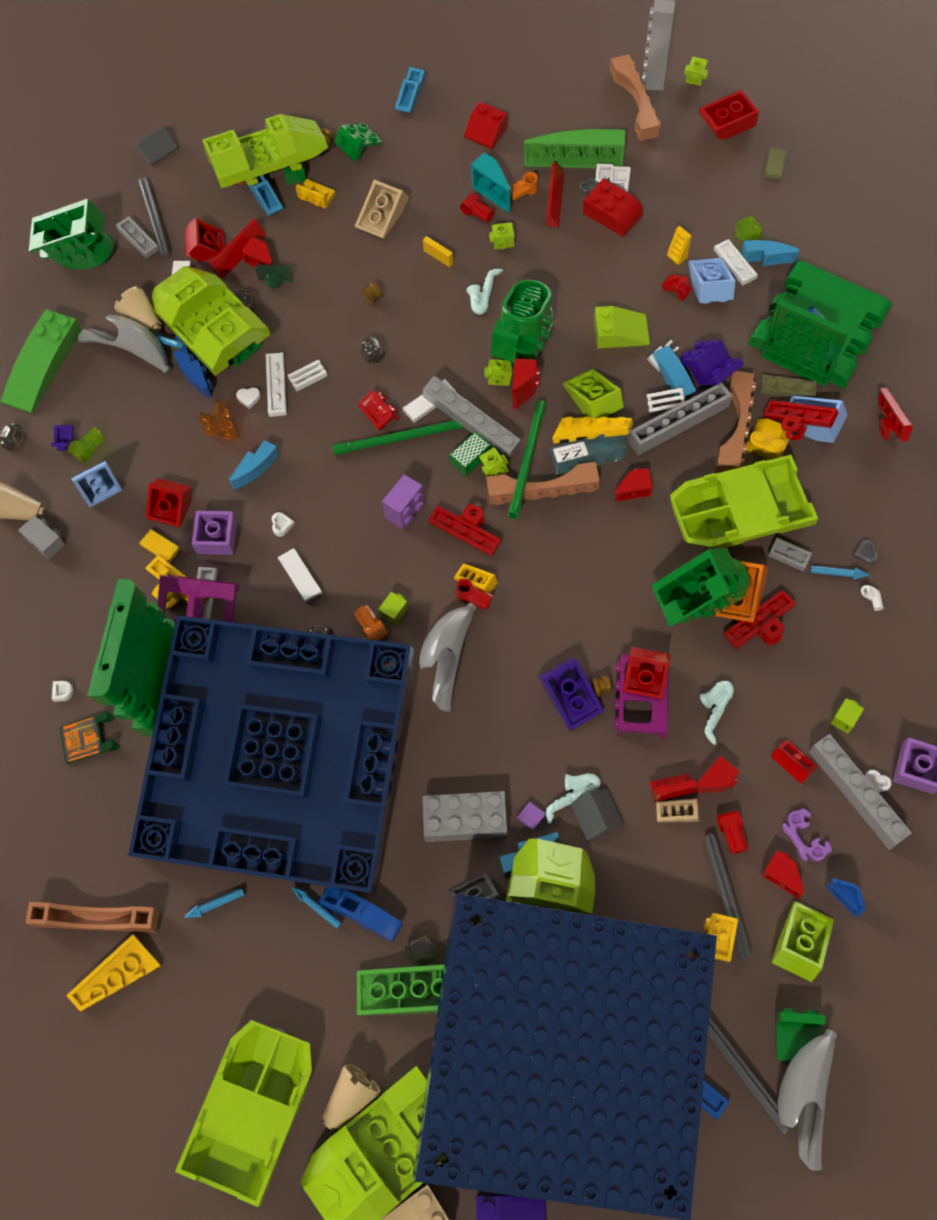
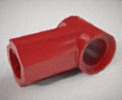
[460,193,495,223]
[456,579,493,611]
[717,810,749,855]

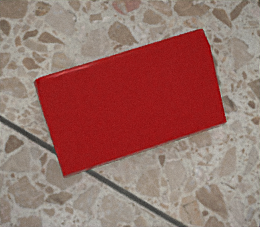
[771,739,818,783]

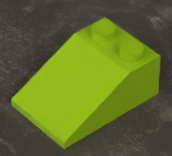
[594,306,650,349]
[563,368,624,418]
[771,901,834,982]

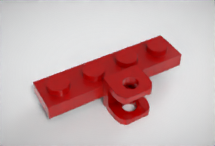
[878,388,913,442]
[763,400,839,441]
[428,504,502,557]
[723,590,796,650]

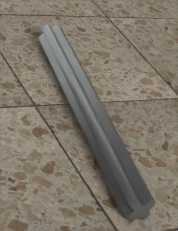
[138,178,170,257]
[704,834,752,959]
[708,1017,791,1133]

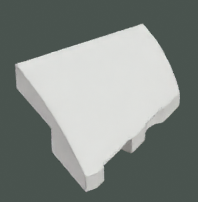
[595,164,631,192]

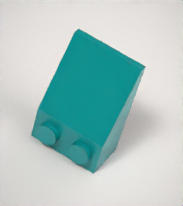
[471,153,511,213]

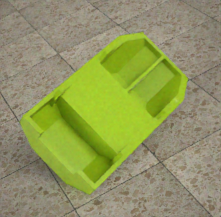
[202,114,328,189]
[152,266,271,376]
[670,455,818,548]
[506,839,595,915]
[175,1020,312,1207]
[300,1066,447,1220]

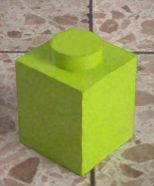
[378,592,408,626]
[830,698,864,734]

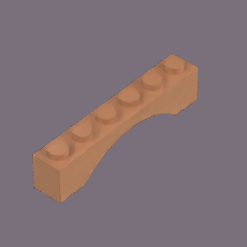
[610,54,661,141]
[715,371,756,473]
[486,462,600,505]
[25,902,160,933]

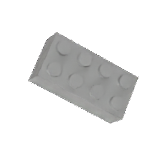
[423,791,507,842]

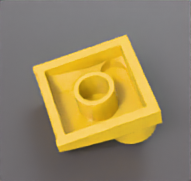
[746,419,789,460]

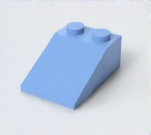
[688,258,735,304]
[778,396,848,443]
[71,461,122,507]

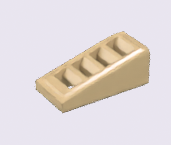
[656,799,700,823]

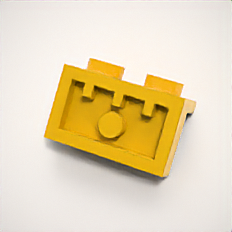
[296,179,336,209]
[704,913,738,963]

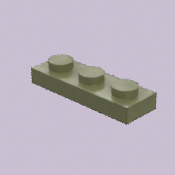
[760,374,817,398]

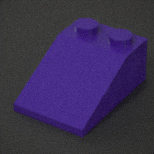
[538,658,604,730]
[476,1195,546,1220]

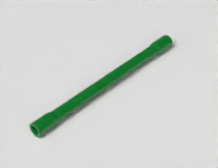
[508,400,546,519]
[332,420,464,456]

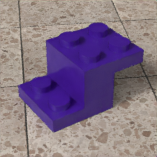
[679,340,744,385]

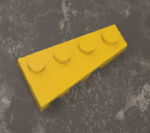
[552,417,633,444]
[66,934,162,1012]

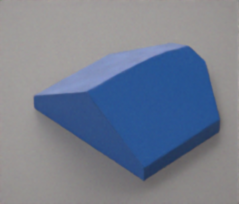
[825,878,866,918]

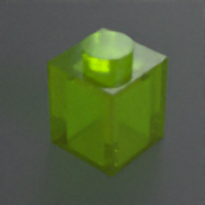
[735,215,763,243]

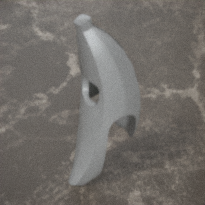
[78,314,172,374]
[419,603,476,712]
[777,1029,837,1171]

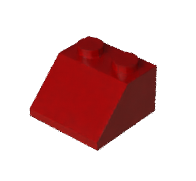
[464,102,508,149]
[185,218,225,262]
[512,359,540,409]
[146,478,192,527]
[623,646,670,699]

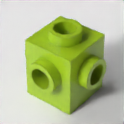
[684,57,709,86]
[489,222,514,249]
[484,359,513,386]
[479,447,509,477]

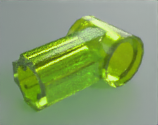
[67,428,105,463]

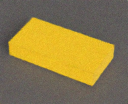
[423,236,453,267]
[139,529,181,563]

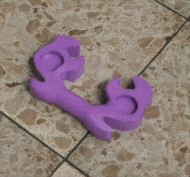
[782,808,832,862]

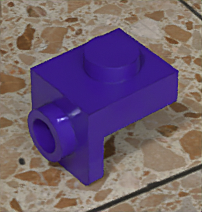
[51,425,74,451]

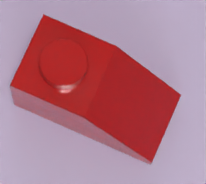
[241,237,275,274]
[614,468,653,502]
[695,756,740,793]
[761,851,804,899]

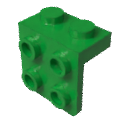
[334,123,382,161]
[775,1008,825,1061]

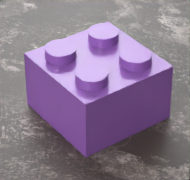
[382,474,425,530]
[192,511,237,555]
[893,738,937,795]

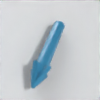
[154,333,183,349]
[810,566,869,580]
[292,887,342,929]
[185,888,245,918]

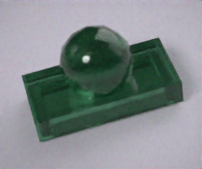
[256,265,293,289]

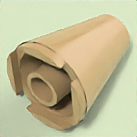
[114,286,162,334]
[0,482,45,520]
[322,1064,381,1131]

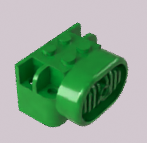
[29,199,114,269]
[490,280,554,363]
[651,548,749,627]

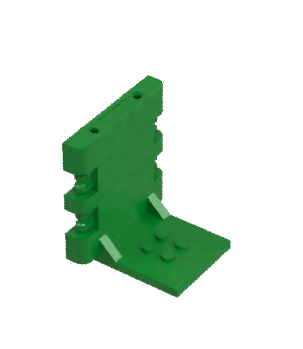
[748,261,892,390]
[87,579,175,737]

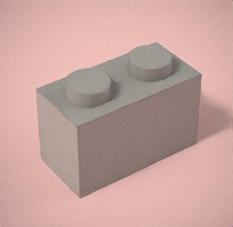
[18,515,65,560]

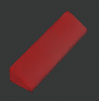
[546,162,564,227]
[210,218,266,279]

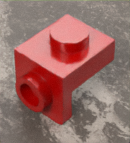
[661,274,692,301]

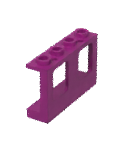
[157,575,240,623]
[614,655,669,739]

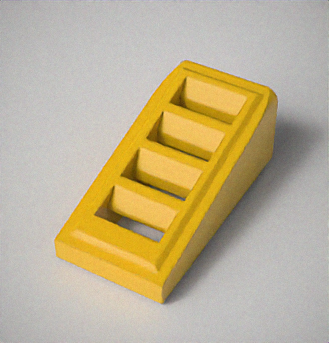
[667,226,692,264]
[454,563,498,594]

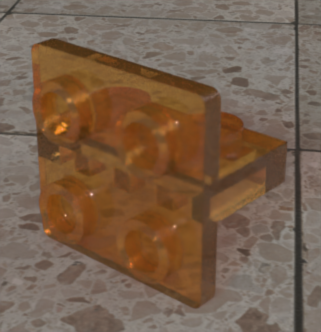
[197,399,240,439]

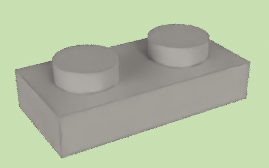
[768,538,812,572]

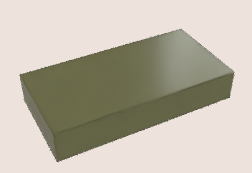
[764,148,786,180]

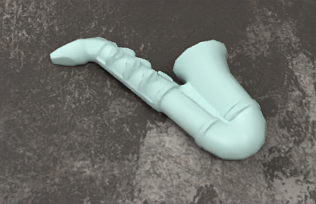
[466,269,503,315]
[700,681,734,745]
[546,773,601,824]

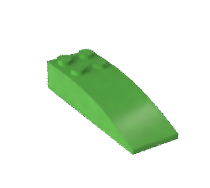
[524,129,625,168]
[1,309,82,414]
[357,965,444,1016]

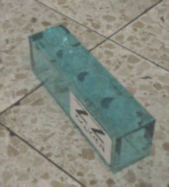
[550,434,627,475]

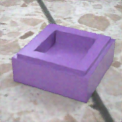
[517,802,546,831]

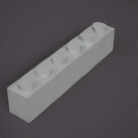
[642,0,675,91]
[423,376,521,460]
[628,382,732,456]
[809,734,912,851]

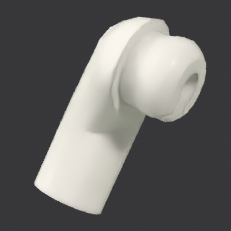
[861,585,884,611]

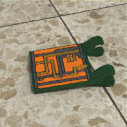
[60,711,119,764]

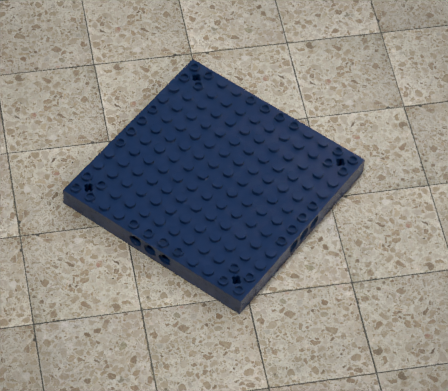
[128,615,414,894]
[413,894,717,1220]

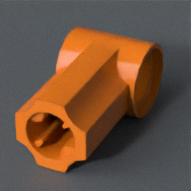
[510,172,538,201]
[354,605,388,641]

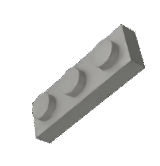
[116,216,159,259]

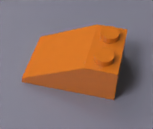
[715,561,768,623]

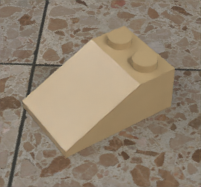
[355,180,409,239]
[381,1184,451,1220]

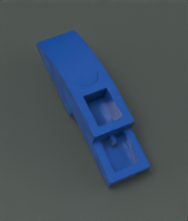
[173,336,212,398]
[319,887,403,942]

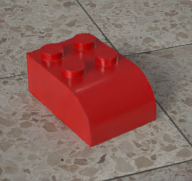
[699,90,759,140]
[583,179,643,237]

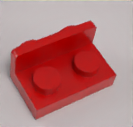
[358,390,400,431]
[650,773,697,802]

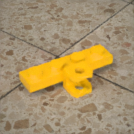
[145,555,212,609]

